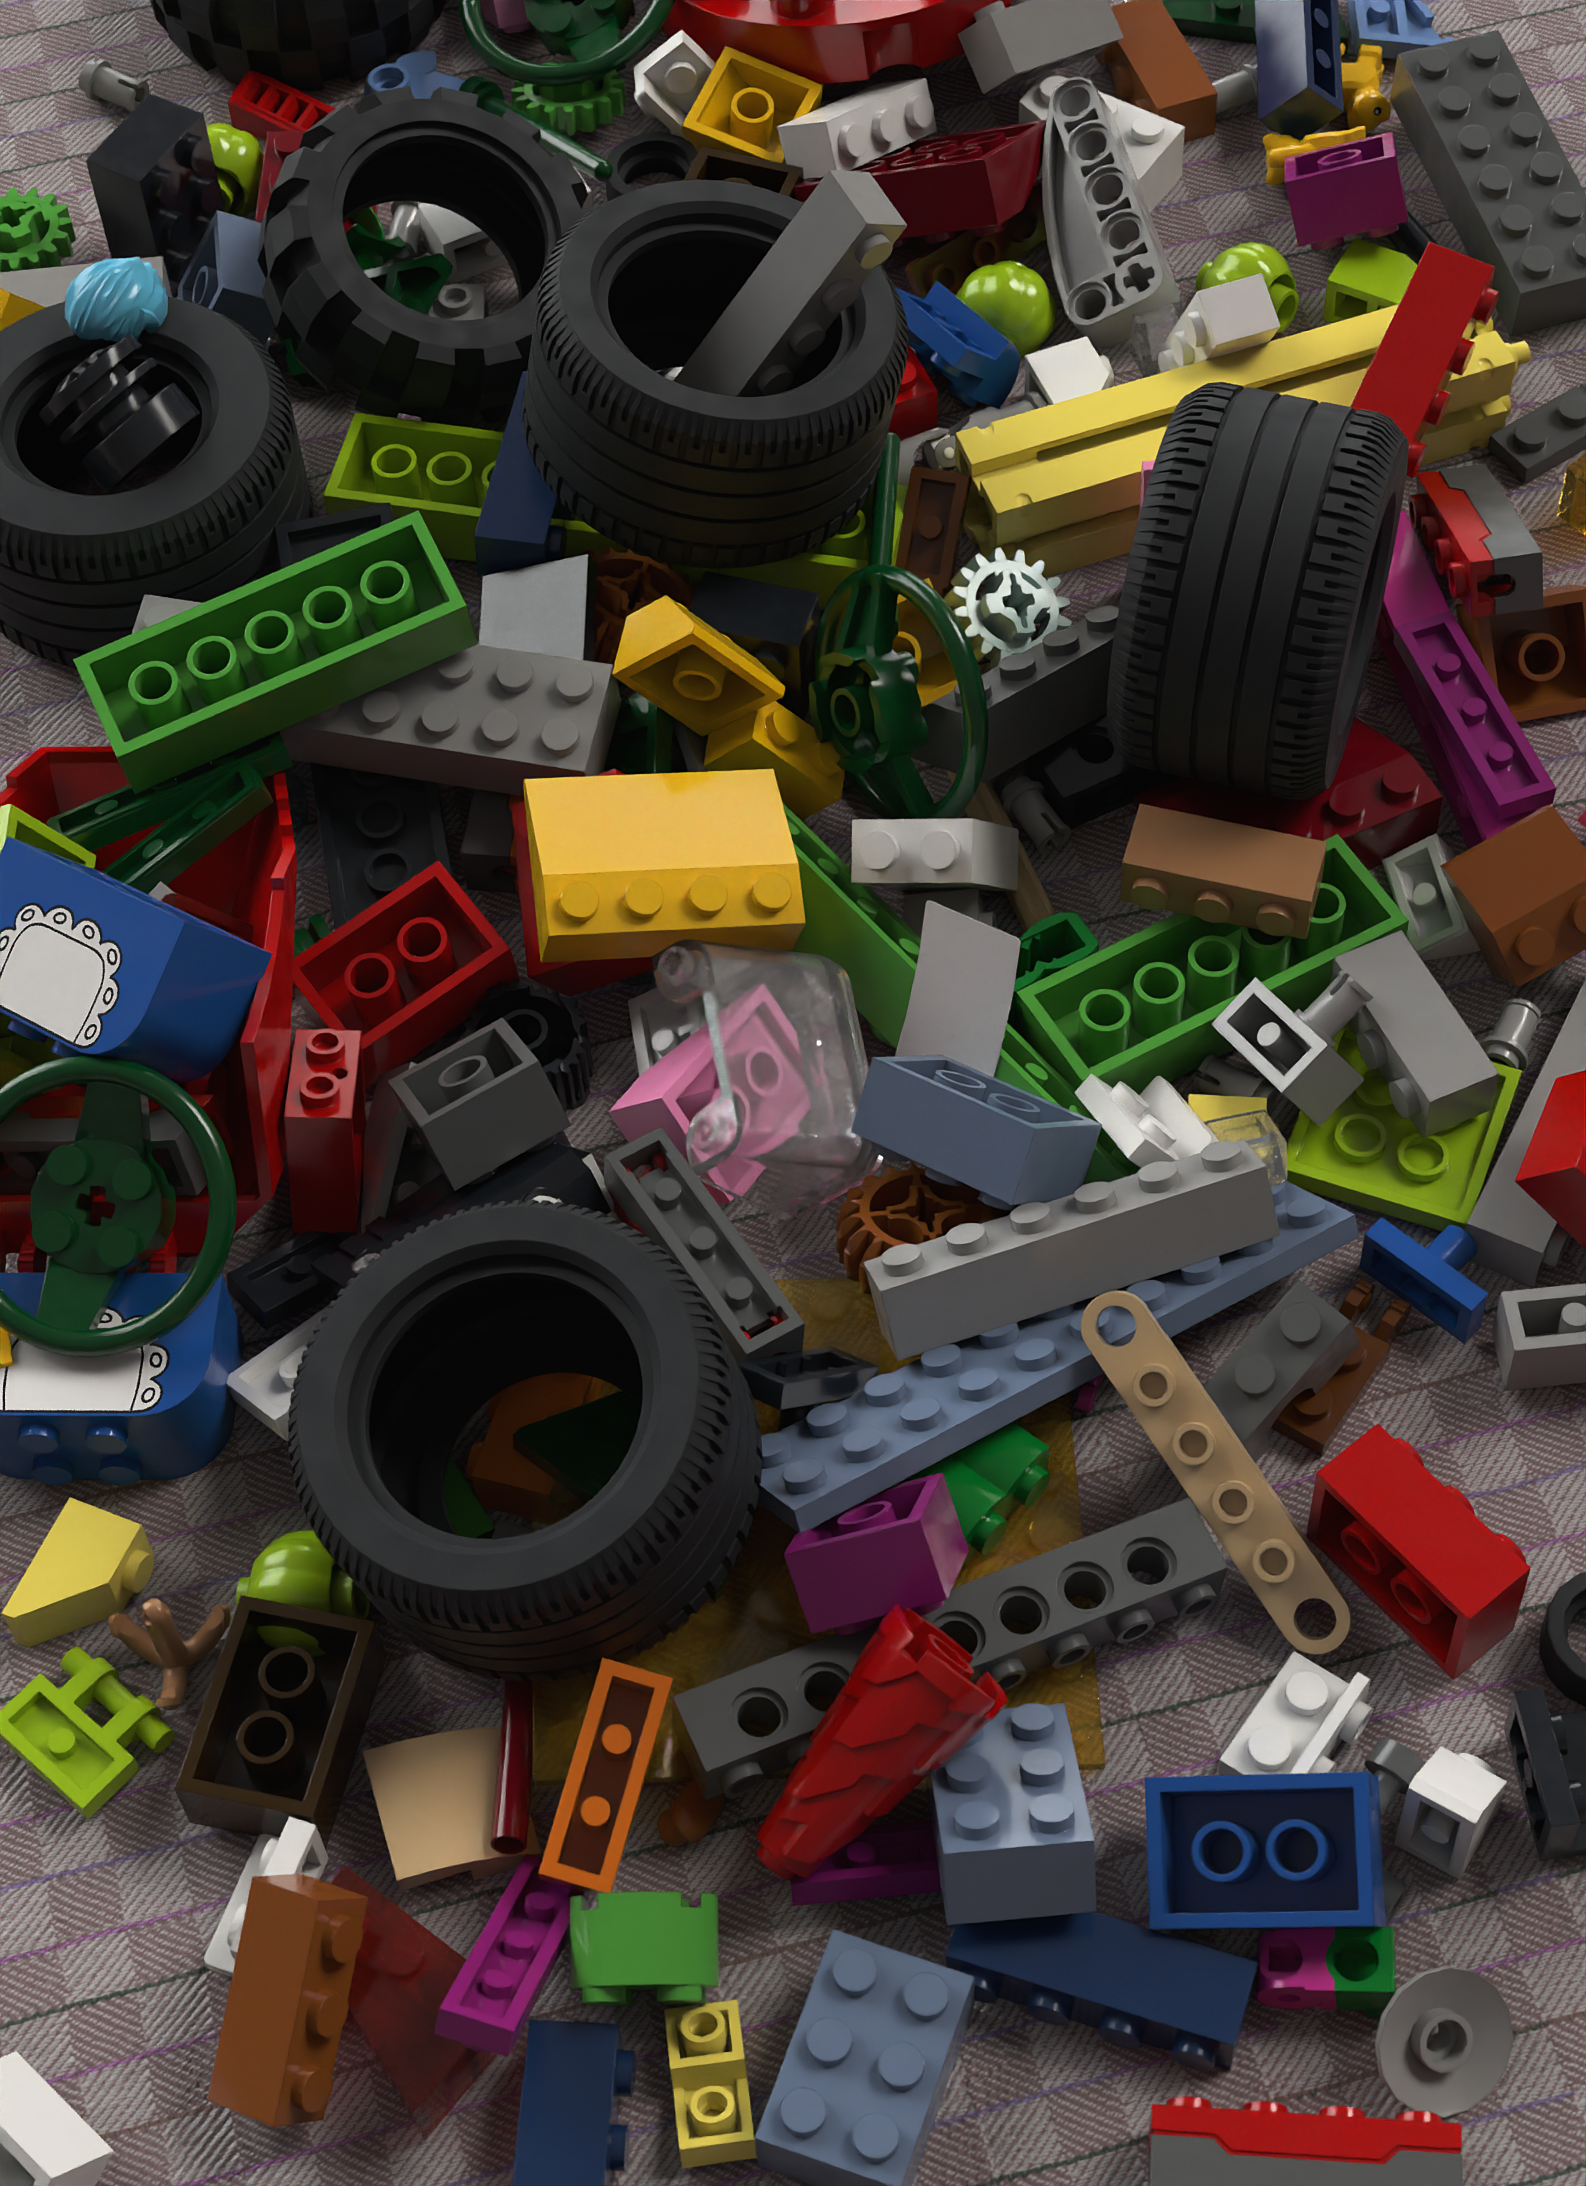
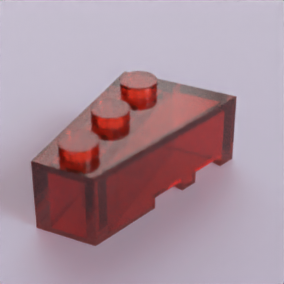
[330,1866,497,2141]

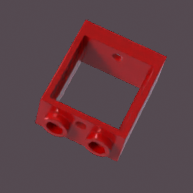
[284,1028,367,1233]

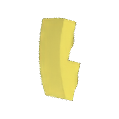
[664,1999,757,2168]

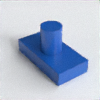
[1359,1217,1488,1344]

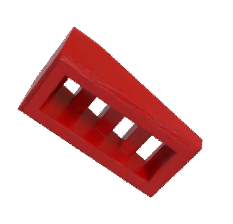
[228,70,336,140]

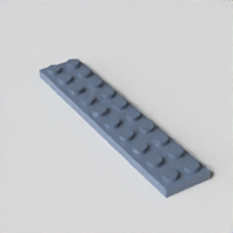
[757,1175,1359,1533]

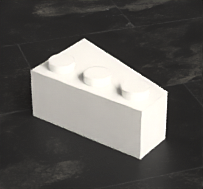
[1019,70,1185,212]

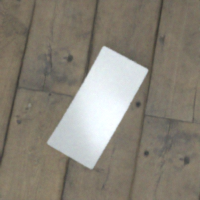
[895,900,1021,1077]

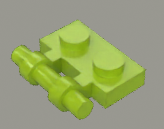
[0,1646,175,1820]

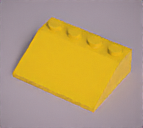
[523,769,806,963]

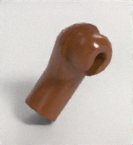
[657,1749,725,1848]

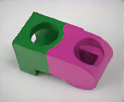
[1256,1927,1396,2018]

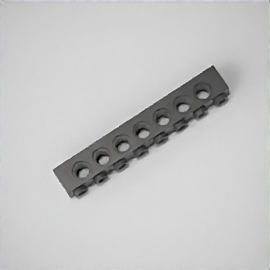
[672,1497,1228,1800]

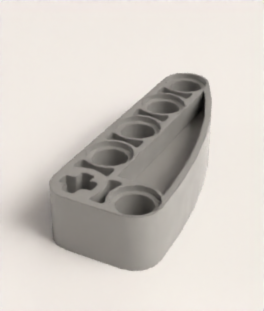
[1042,77,1180,349]

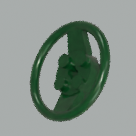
[459,0,675,87]
[809,565,989,819]
[0,1055,237,1357]

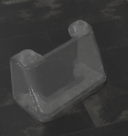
[651,939,883,1223]

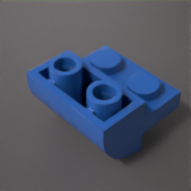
[895,281,1020,409]

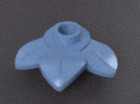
[364,51,465,99]

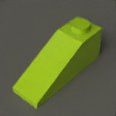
[1323,237,1418,323]

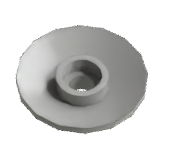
[1375,1965,1514,2118]

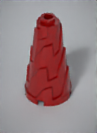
[756,1604,1008,1881]

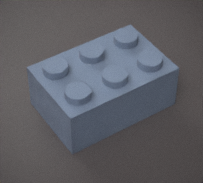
[850,1055,1102,1211]
[925,1703,1096,1925]
[755,1929,974,2186]

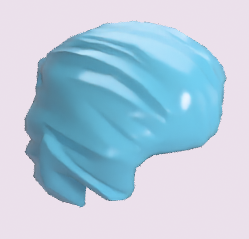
[65,257,168,343]

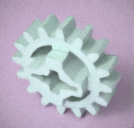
[944,548,1072,670]

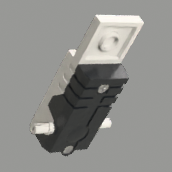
[227,1130,617,1441]

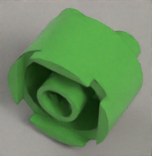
[570,1891,719,2007]

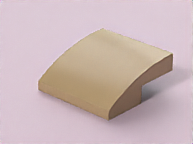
[362,1727,543,1891]

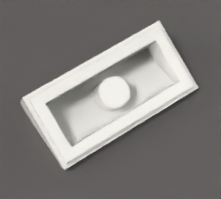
[1382,833,1480,961]

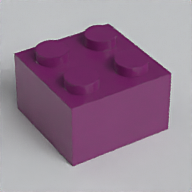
[1285,132,1408,250]
[784,1472,969,1635]

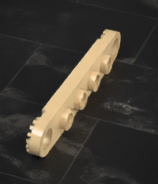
[1081,1291,1352,1654]

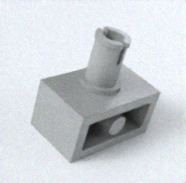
[1211,969,1373,1126]

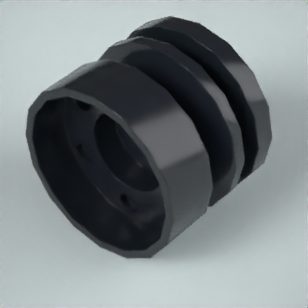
[38,334,200,494]

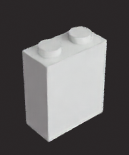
[851,818,1019,891]

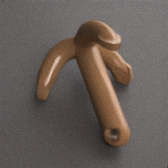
[108,1598,230,1711]

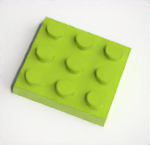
[1278,1023,1522,1231]

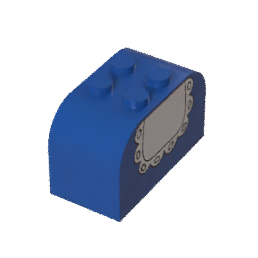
[0,836,273,1083]
[0,1273,245,1486]

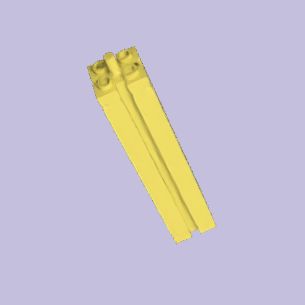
[955,304,1531,578]

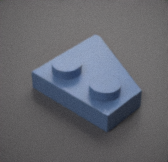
[1347,0,1454,59]

